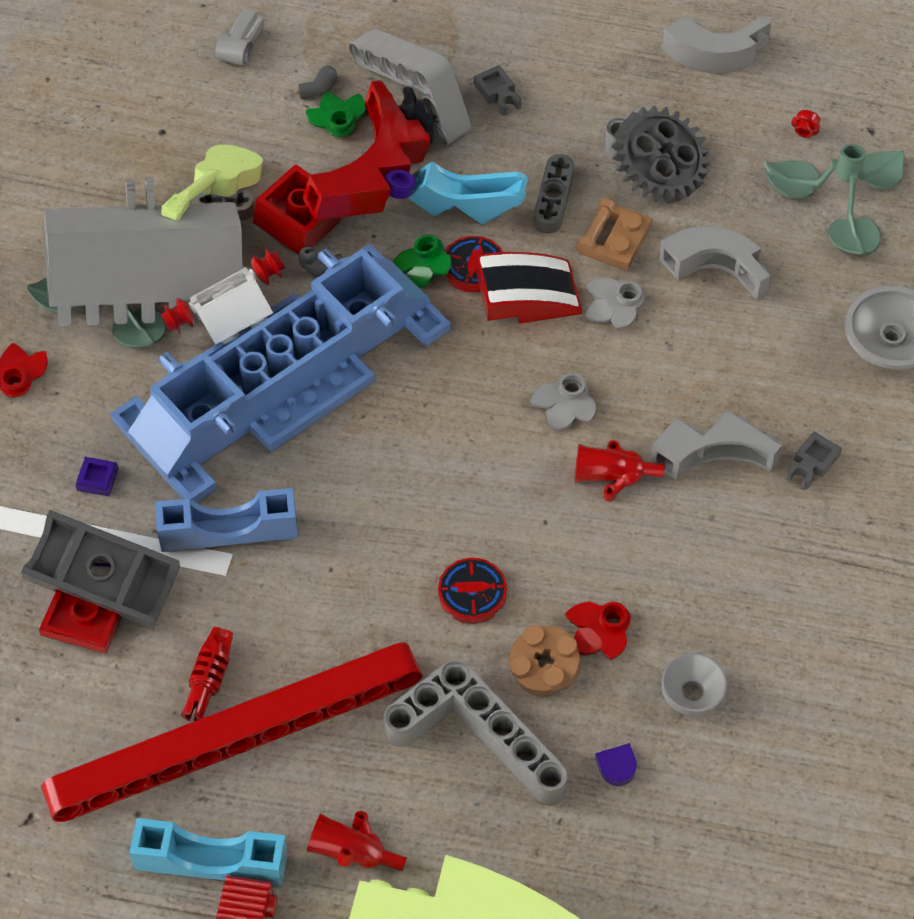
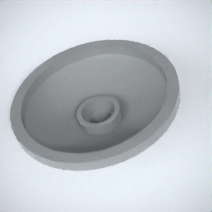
[845,286,914,370]

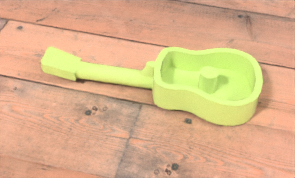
[161,144,263,221]

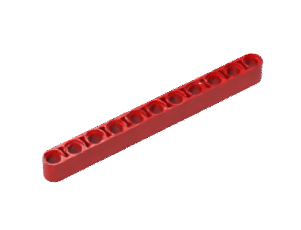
[41,642,423,822]

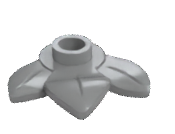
[585,278,645,330]
[530,373,596,431]

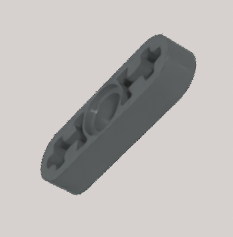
[534,154,574,233]

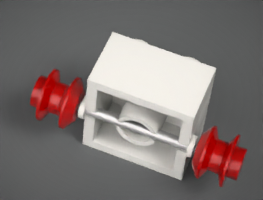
[161,249,285,345]

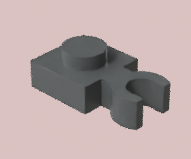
[474,65,521,116]
[786,431,842,490]

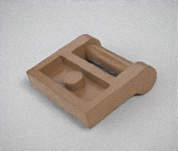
[576,198,653,271]

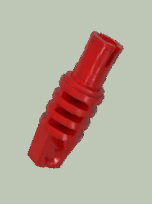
[181,626,233,722]

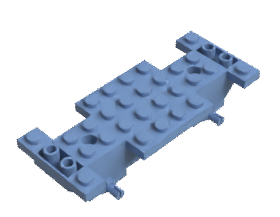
[110,244,451,503]

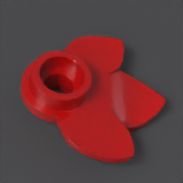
[0,343,48,398]
[565,601,631,660]

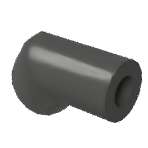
[298,66,337,99]
[298,247,343,276]

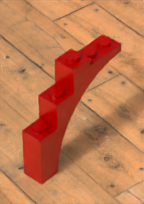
[303,80,431,221]

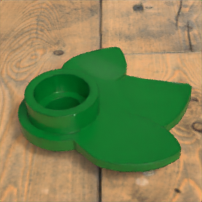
[306,91,365,137]
[393,234,452,288]

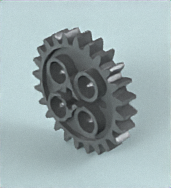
[611,106,710,203]

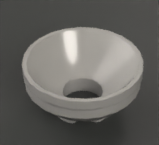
[661,653,727,716]

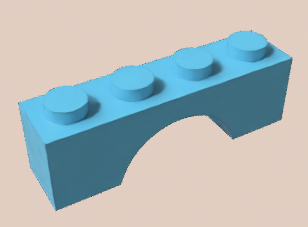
[129,818,288,887]

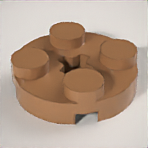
[509,625,581,697]

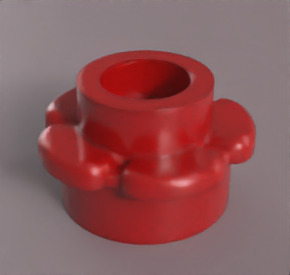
[791,110,821,138]

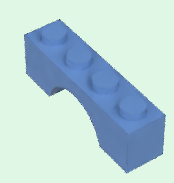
[155,488,298,552]

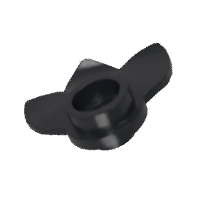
[399,86,434,144]

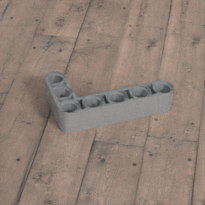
[349,29,472,147]
[384,660,567,805]

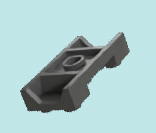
[21,510,180,630]

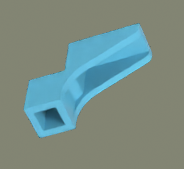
[408,161,529,225]

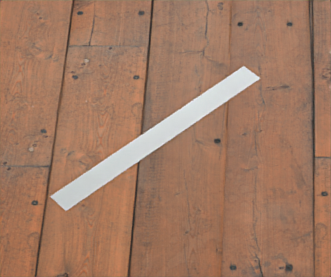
[0,506,233,576]

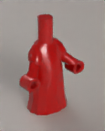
[575,440,665,502]
[307,810,407,872]

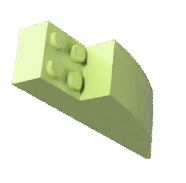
[349,855,580,919]

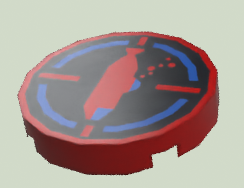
[444,236,503,293]
[438,557,507,624]

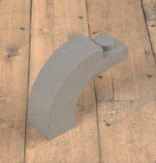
[662,15,771,73]
[659,226,771,300]

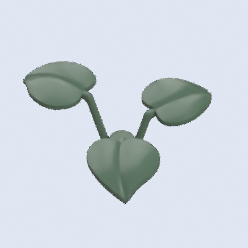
[765,144,904,255]
[27,277,165,347]

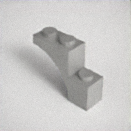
[650,410,782,480]

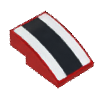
[476,252,582,324]

